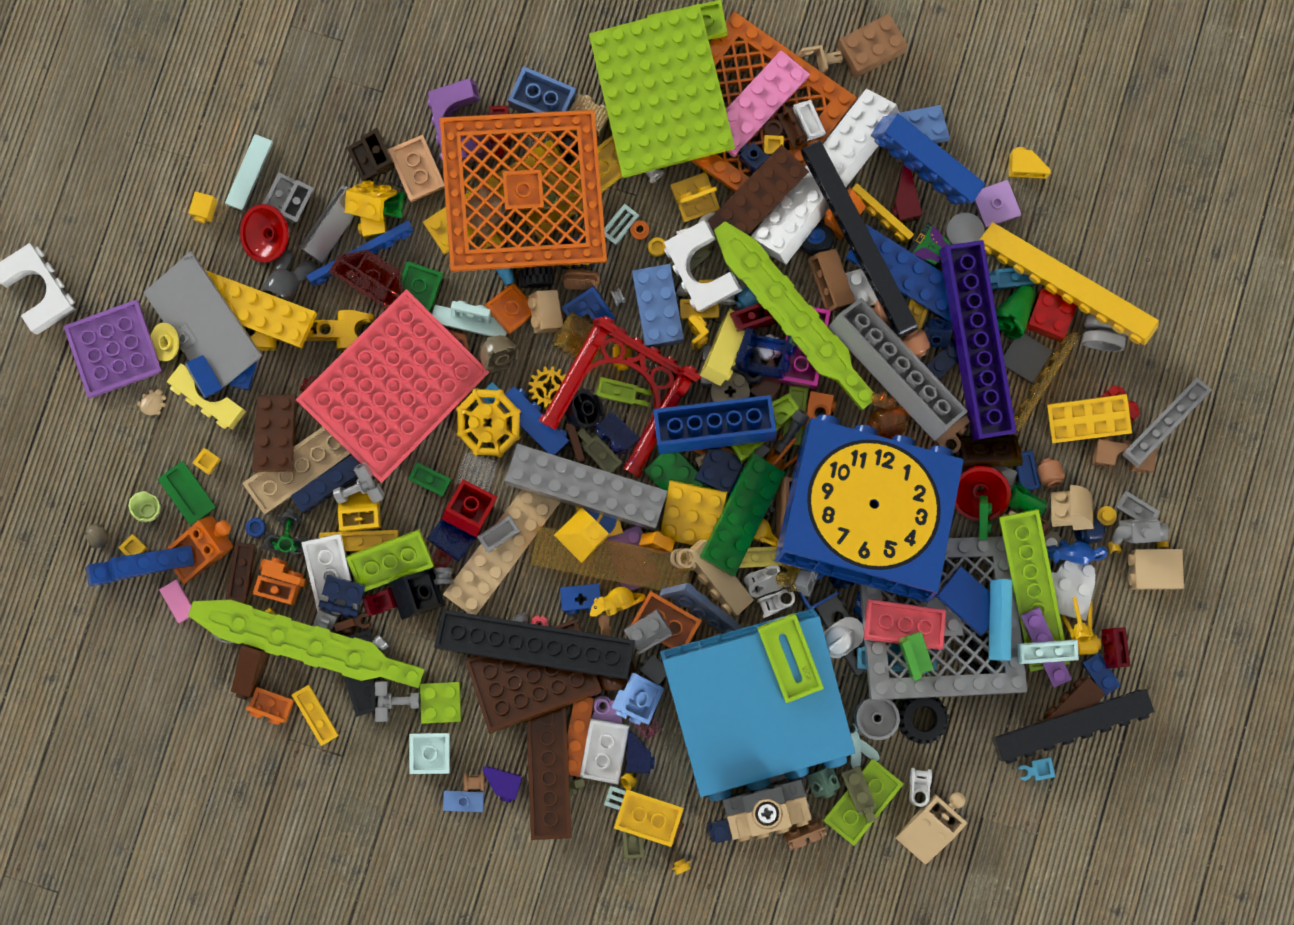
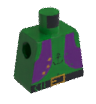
[908,222,951,267]

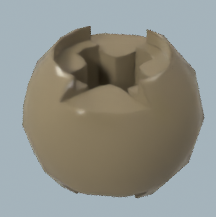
[84,523,109,548]

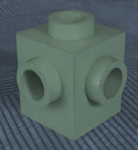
[806,767,841,799]

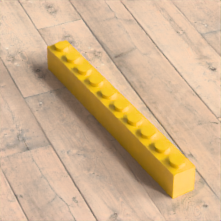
[979,222,1159,346]

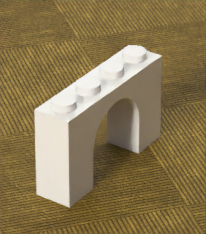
[664,220,743,312]
[0,243,76,335]

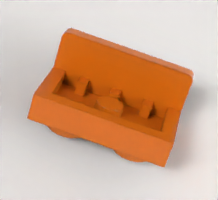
[246,687,295,725]

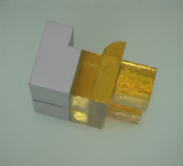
[776,563,818,597]

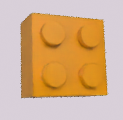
[639,531,675,555]

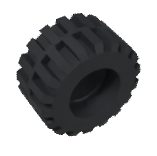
[898,697,949,744]

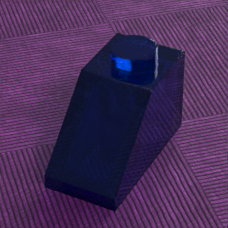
[626,731,655,773]

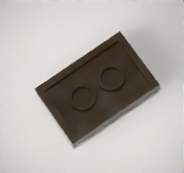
[958,435,1023,468]

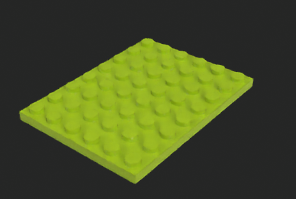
[589,4,735,178]

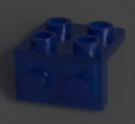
[594,411,640,455]

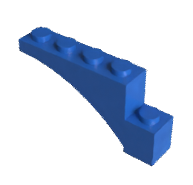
[85,546,195,587]

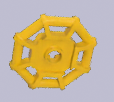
[456,388,521,458]

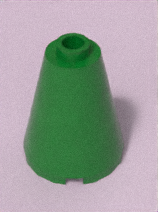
[995,285,1037,339]

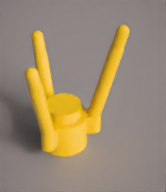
[1061,596,1093,643]

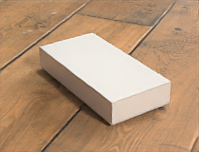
[792,100,826,141]

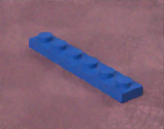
[306,220,414,286]

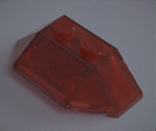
[329,250,404,309]

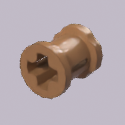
[464,773,485,791]

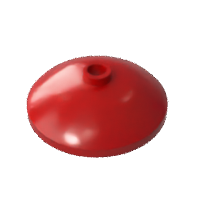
[240,204,289,262]
[955,466,1011,521]

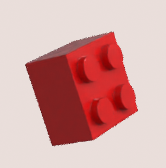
[1026,288,1077,342]
[442,479,497,537]

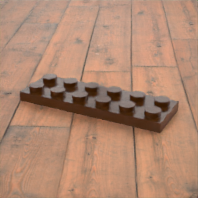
[707,144,809,248]

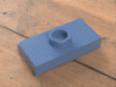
[443,790,484,812]

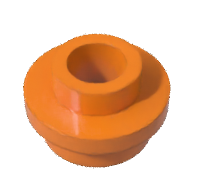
[630,220,649,240]

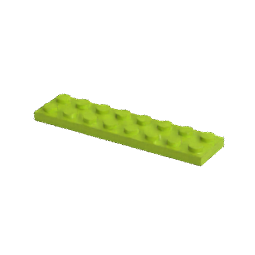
[999,509,1069,672]

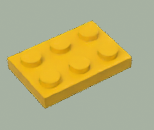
[614,789,684,847]

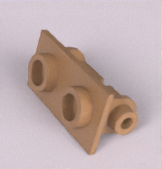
[784,819,827,850]

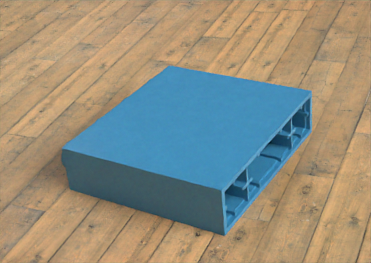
[660,608,855,801]

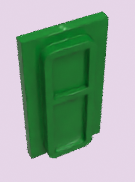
[157,461,217,526]

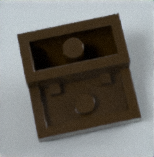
[347,128,395,181]

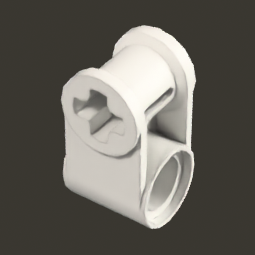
[744,565,784,598]
[756,589,795,618]
[909,768,932,807]

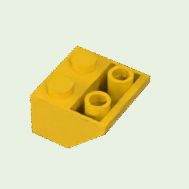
[338,491,382,532]

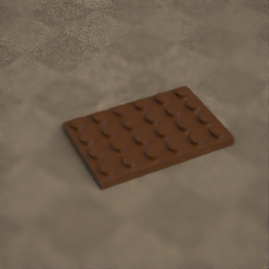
[465,619,602,734]

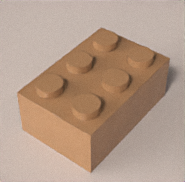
[837,13,908,79]

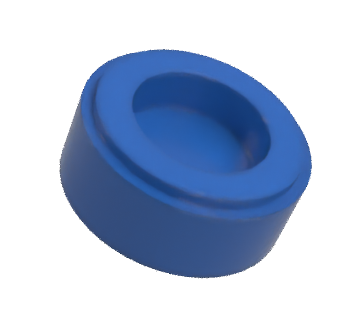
[246,518,267,538]

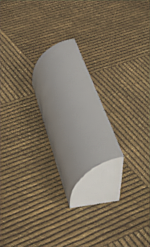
[298,186,355,263]

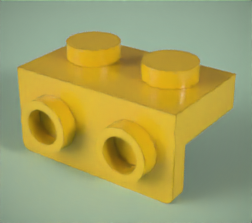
[687,314,709,351]

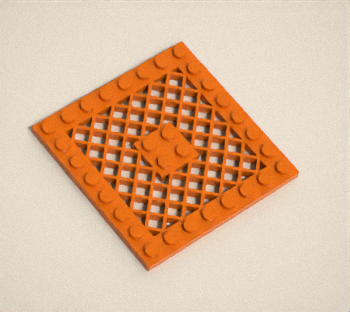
[691,11,857,192]
[439,110,607,272]

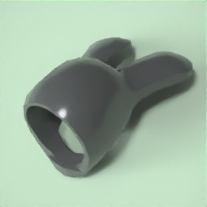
[262,250,317,302]

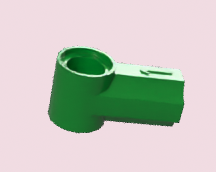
[1008,483,1047,516]

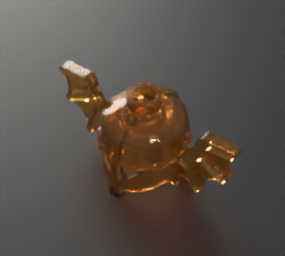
[867,392,908,439]

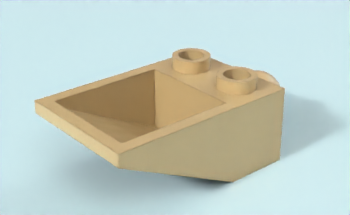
[895,792,967,865]

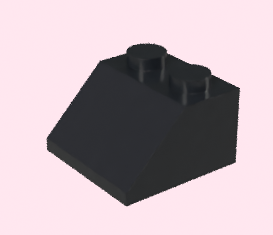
[389,569,445,620]

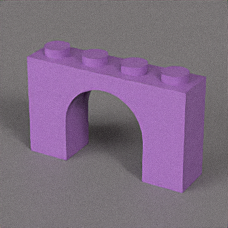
[428,78,492,163]

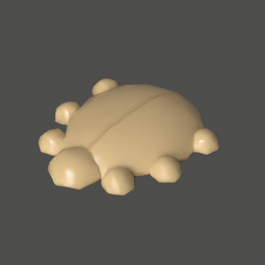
[137,389,166,416]

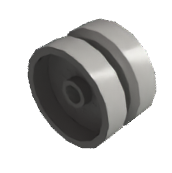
[1082,314,1126,352]
[853,697,900,740]

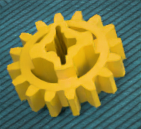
[528,366,566,409]

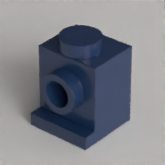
[739,142,770,174]
[707,818,732,843]

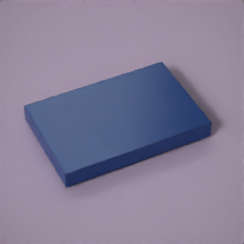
[936,566,990,636]

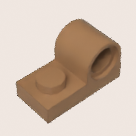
[933,416,970,454]

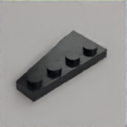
[344,629,375,717]

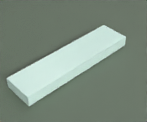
[225,134,273,212]

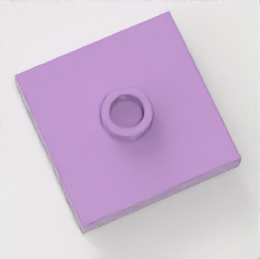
[974,180,1022,229]

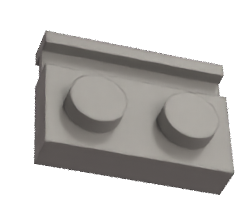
[624,609,673,654]

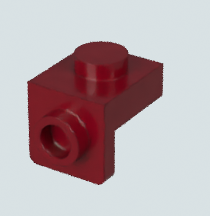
[362,588,397,616]

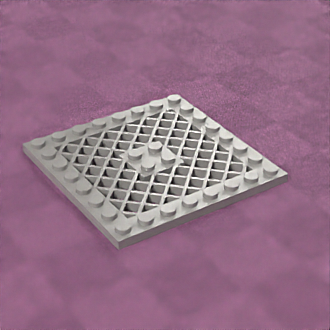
[859,536,1027,700]

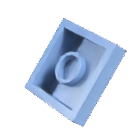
[611,673,664,725]

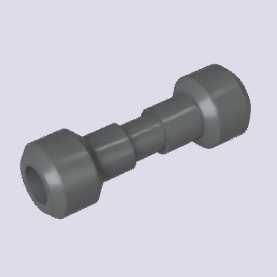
[774,410,809,455]

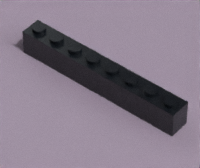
[991,689,1155,764]

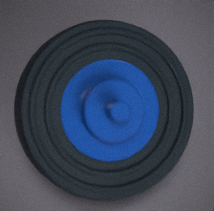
[801,222,834,255]

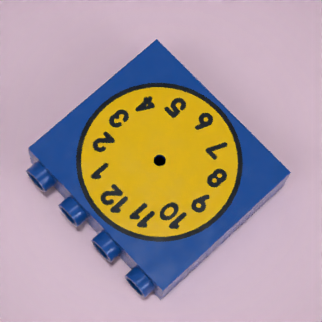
[774,414,964,602]

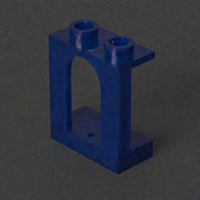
[735,327,795,379]

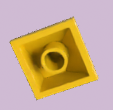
[554,508,610,563]

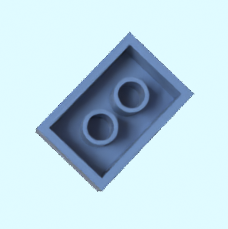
[508,66,577,113]

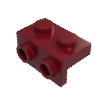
[1101,627,1130,669]

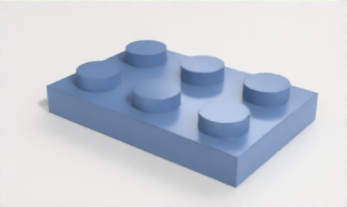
[900,105,950,143]

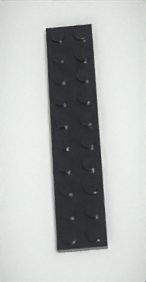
[434,609,635,681]

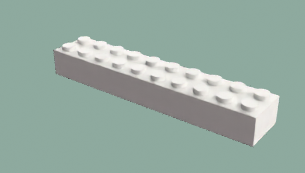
[751,89,901,265]

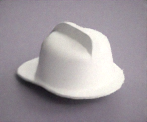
[824,617,864,658]

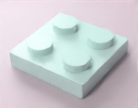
[409,733,450,774]

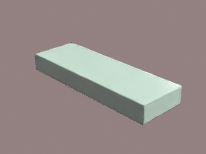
[1017,640,1079,664]

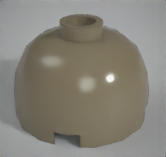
[480,335,519,373]

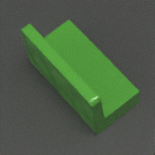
[898,632,933,681]

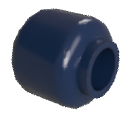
[1074,518,1105,545]

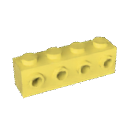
[700,309,749,386]

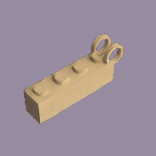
[670,540,754,616]

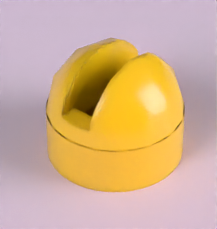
[620,773,637,790]

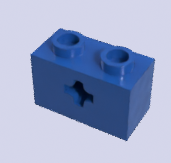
[560,583,601,615]

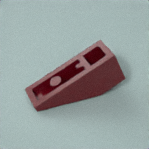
[891,163,922,223]
[730,303,778,332]

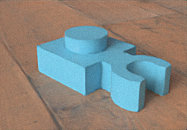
[1017,757,1055,781]

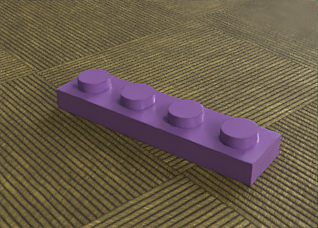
[1020,607,1072,688]

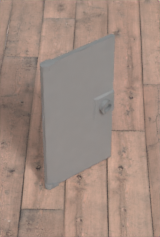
[144,251,263,395]

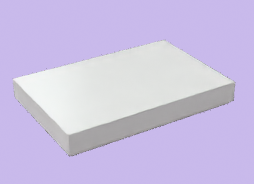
[580,718,630,785]

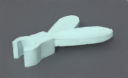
[850,723,880,768]

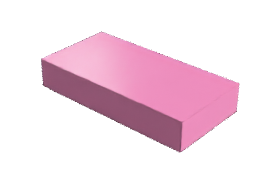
[159,580,192,623]

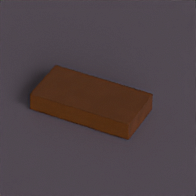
[566,424,585,463]

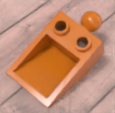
[165,516,234,584]

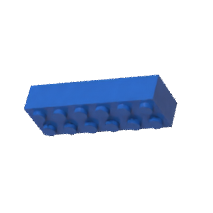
[870,113,985,205]
[653,395,776,454]

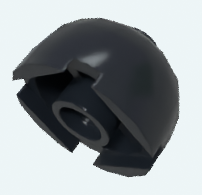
[564,389,604,429]

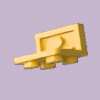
[344,180,397,221]
[676,184,720,222]

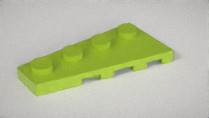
[731,393,799,463]

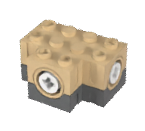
[723,778,812,842]

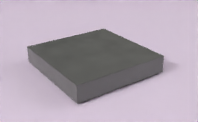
[1003,333,1052,384]

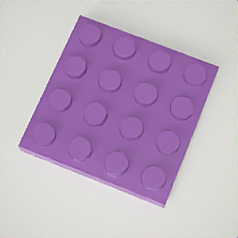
[64,299,163,398]

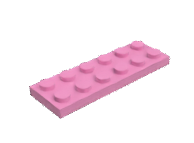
[726,51,810,158]

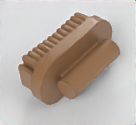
[562,269,600,290]

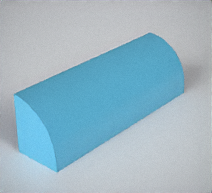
[989,579,1012,661]

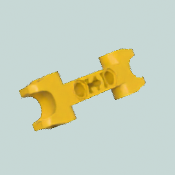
[250,310,375,351]

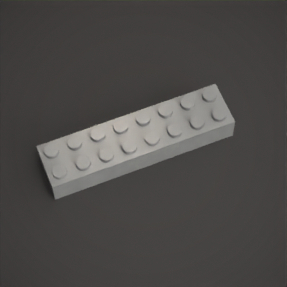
[828,298,968,441]
[505,444,667,531]

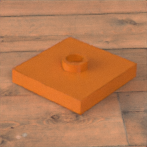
[484,282,532,335]

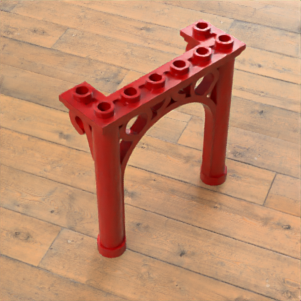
[538,316,701,478]

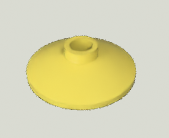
[151,323,179,361]

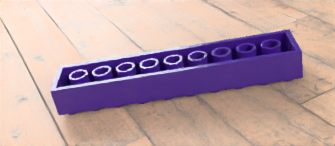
[939,240,1017,441]

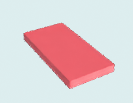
[863,599,946,650]

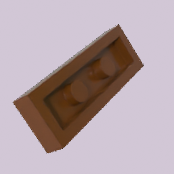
[226,542,256,603]

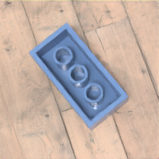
[632,264,684,348]

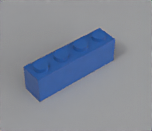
[499,386,570,456]

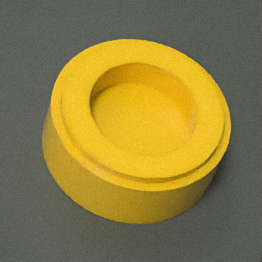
[648,237,666,258]

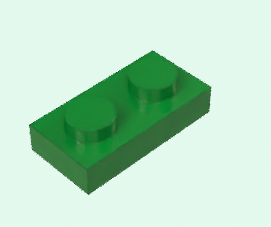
[408,462,452,497]
[979,496,992,540]

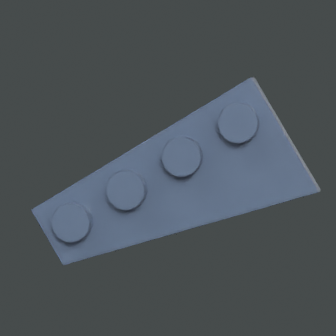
[659,583,741,634]

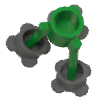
[262,508,308,556]

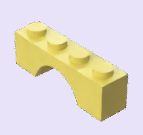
[167,363,247,430]

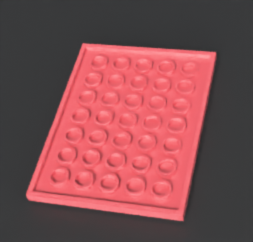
[295,289,489,483]

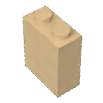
[1128,549,1184,590]

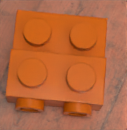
[260,557,308,587]

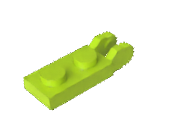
[596,377,652,408]

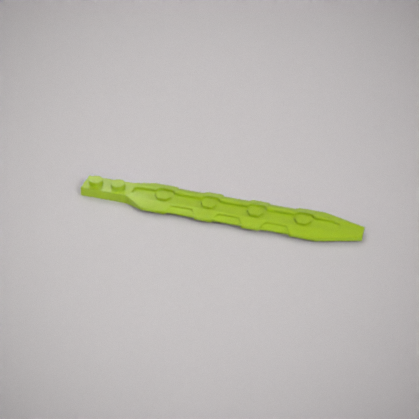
[714,221,878,411]
[188,600,425,688]

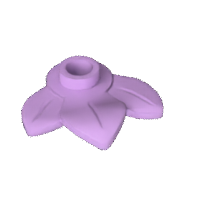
[591,696,623,724]

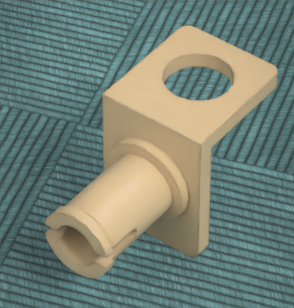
[797,45,843,74]

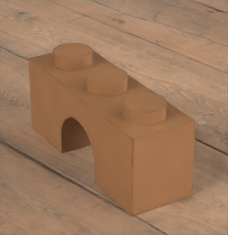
[1091,437,1157,474]

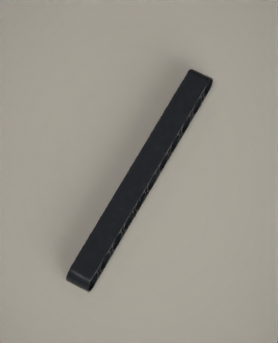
[801,140,918,338]

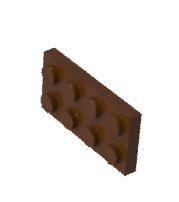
[252,394,297,472]

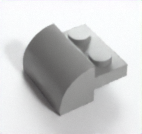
[263,172,314,223]

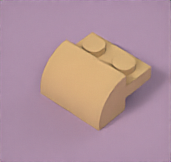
[1051,485,1094,530]

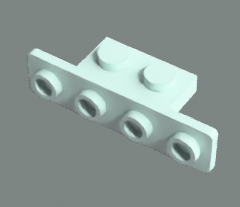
[432,301,507,337]

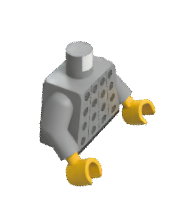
[1107,518,1169,554]

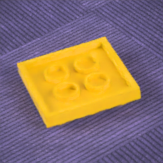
[661,480,728,545]

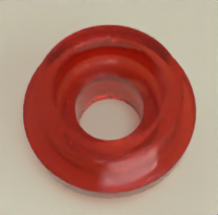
[432,549,451,568]

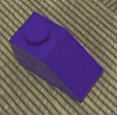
[482,765,523,803]

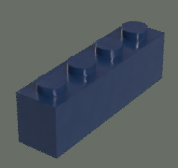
[291,455,360,514]

